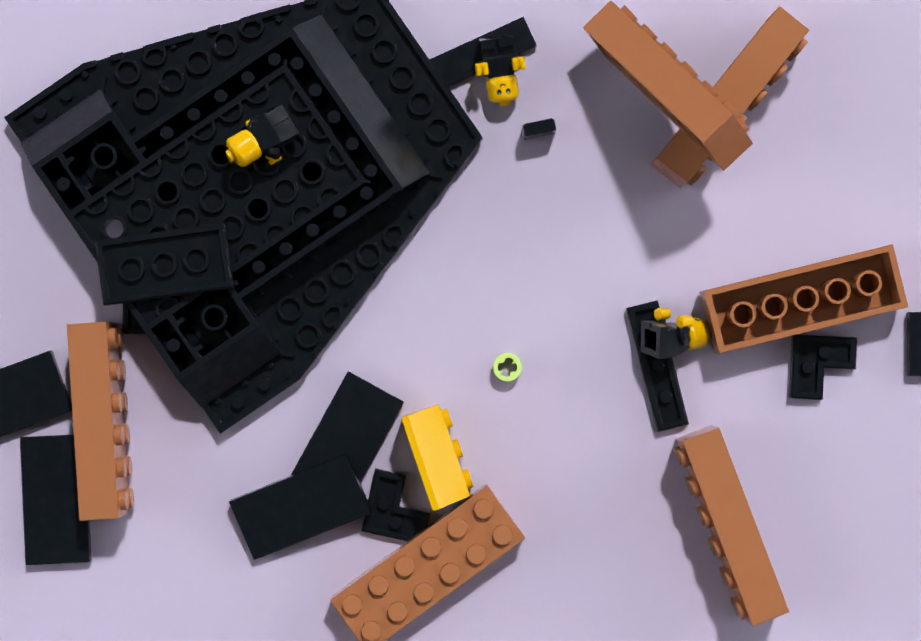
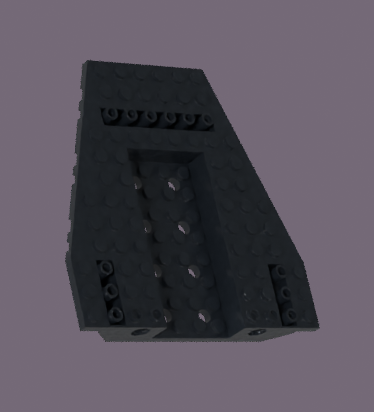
[4,0,483,434]

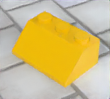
[401,404,474,511]

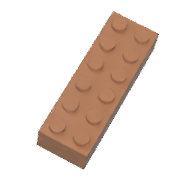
[583,1,753,171]
[651,6,810,188]
[699,244,908,354]
[67,322,134,521]
[673,425,789,626]
[330,484,525,641]

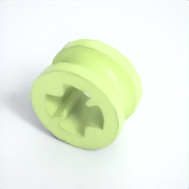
[493,353,522,381]

